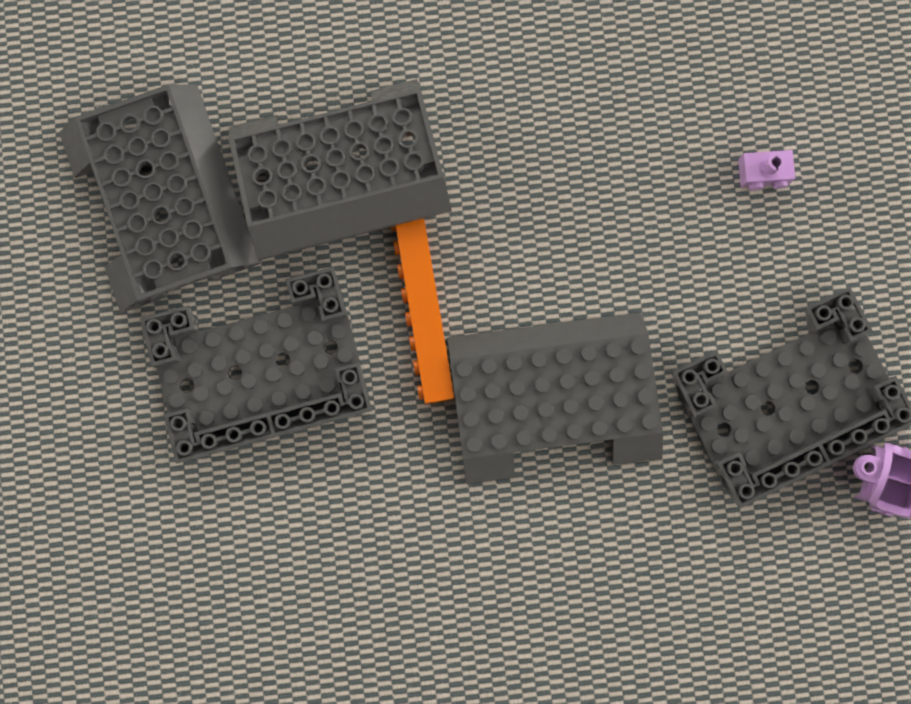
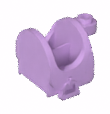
[853,443,911,519]

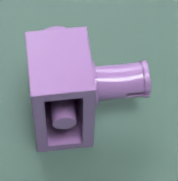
[738,150,796,191]

